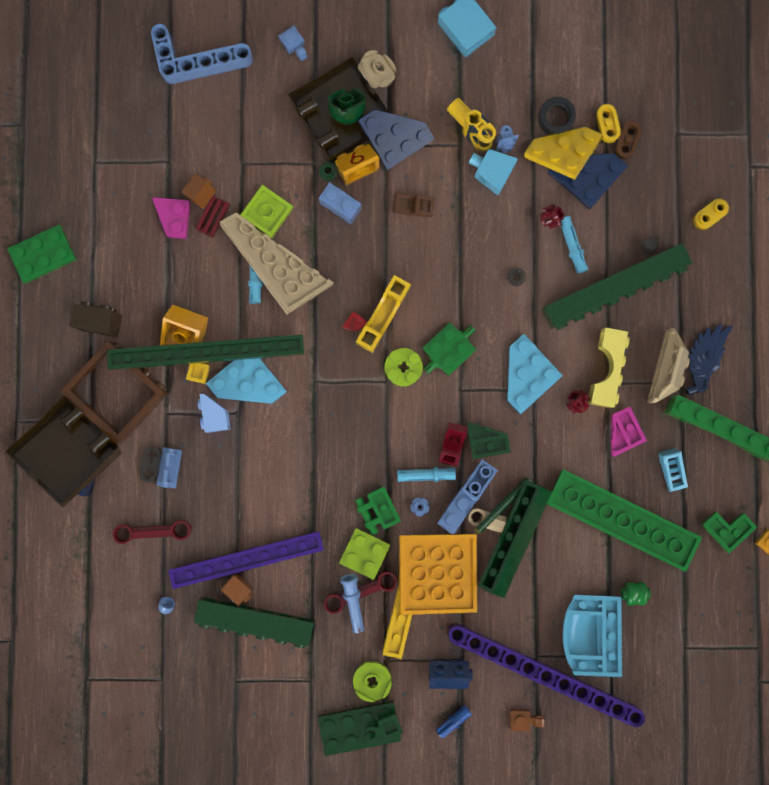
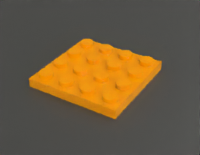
[399,534,477,615]

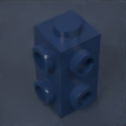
[429,660,473,689]

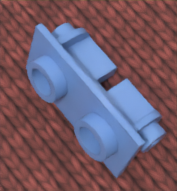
[495,125,519,153]
[157,447,182,488]

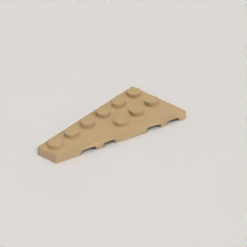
[220,213,333,314]

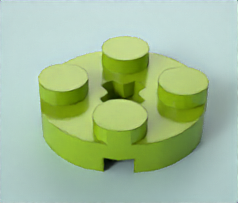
[385,348,423,387]
[353,661,392,702]

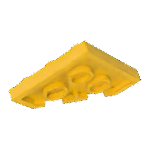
[524,127,602,180]

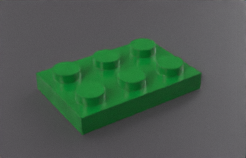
[7,225,77,284]

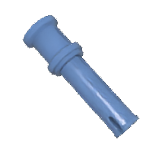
[340,574,365,633]

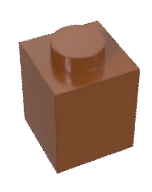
[181,174,216,209]
[221,573,253,606]

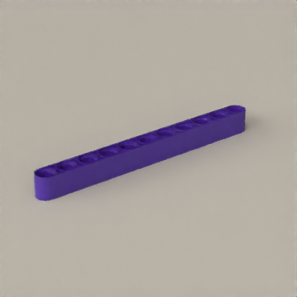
[448,623,645,727]

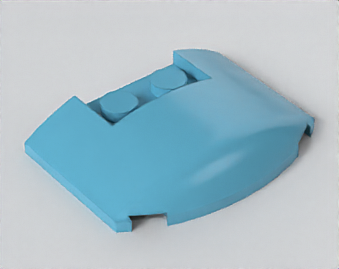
[563,595,622,677]

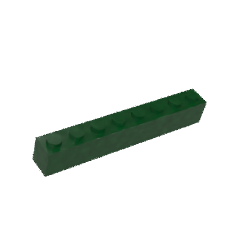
[542,243,693,330]

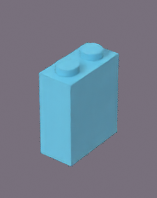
[438,0,497,57]

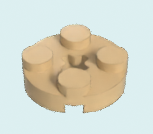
[358,50,396,88]

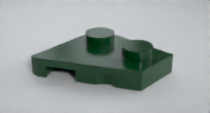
[466,422,511,459]

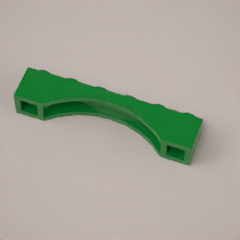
[664,395,769,462]

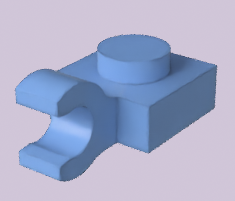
[279,26,307,61]

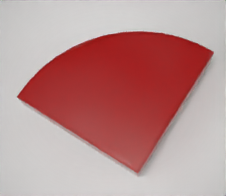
[342,311,368,331]

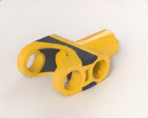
[447,98,496,152]

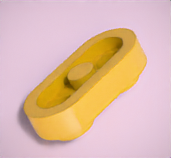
[596,104,621,143]
[693,199,729,230]

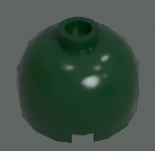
[327,88,366,125]

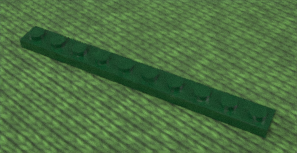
[107,334,304,370]

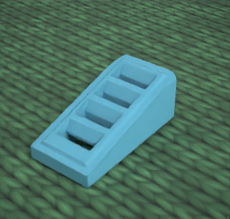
[658,448,688,492]

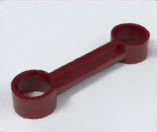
[112,520,192,544]
[324,571,397,614]

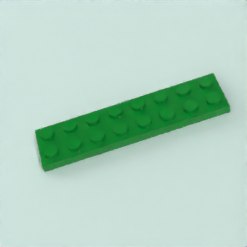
[547,469,702,572]

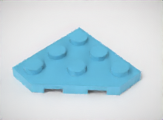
[507,334,563,414]
[206,358,287,404]

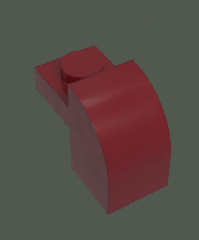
[438,422,468,467]

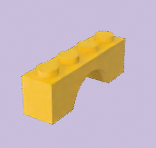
[356,275,411,353]

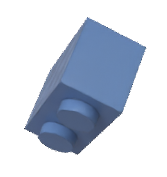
[319,182,362,224]

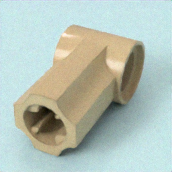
[466,507,506,533]

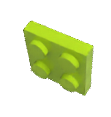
[240,185,294,238]
[339,528,390,580]

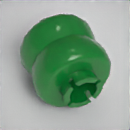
[621,581,651,606]

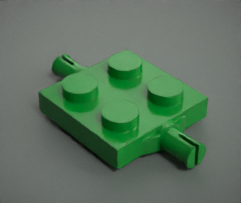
[422,323,476,377]

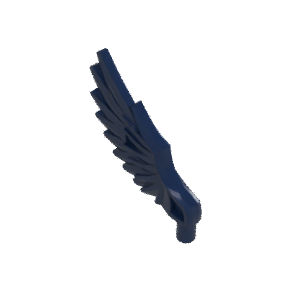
[686,324,733,396]

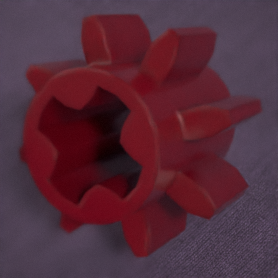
[540,204,564,229]
[566,390,591,414]

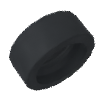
[538,97,576,135]

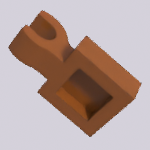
[510,709,545,731]

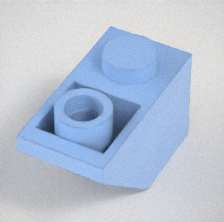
[197,394,231,433]

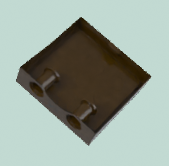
[288,57,389,163]
[5,396,122,508]

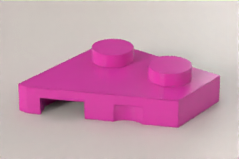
[153,197,191,239]
[611,406,647,457]

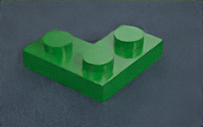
[701,511,757,554]

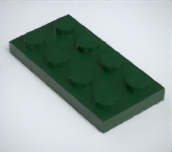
[318,701,401,756]

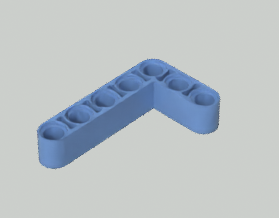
[151,24,253,84]

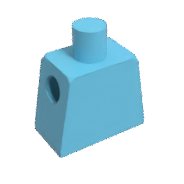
[469,149,518,195]

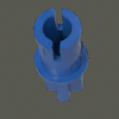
[436,705,472,738]

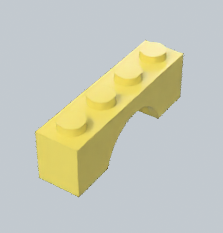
[588,327,630,408]

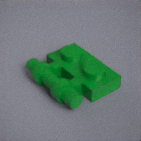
[355,486,401,535]

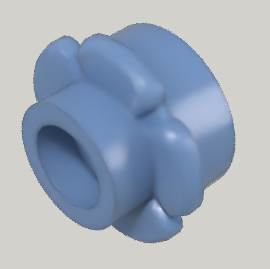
[410,498,429,516]

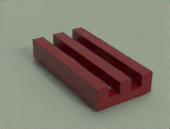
[196,196,230,238]

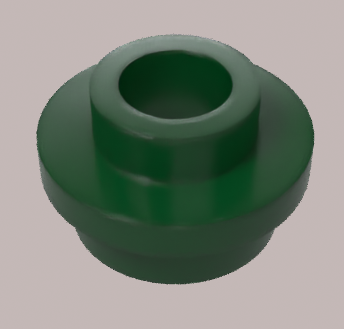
[319,162,338,181]

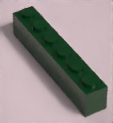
[478,480,552,598]
[194,597,315,648]

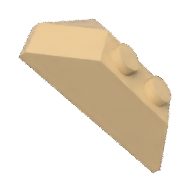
[647,328,690,404]

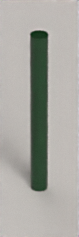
[475,477,531,534]

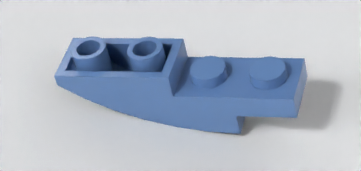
[437,459,498,535]

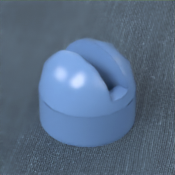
[158,597,175,614]

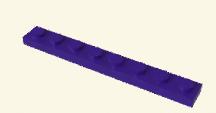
[168,531,324,589]

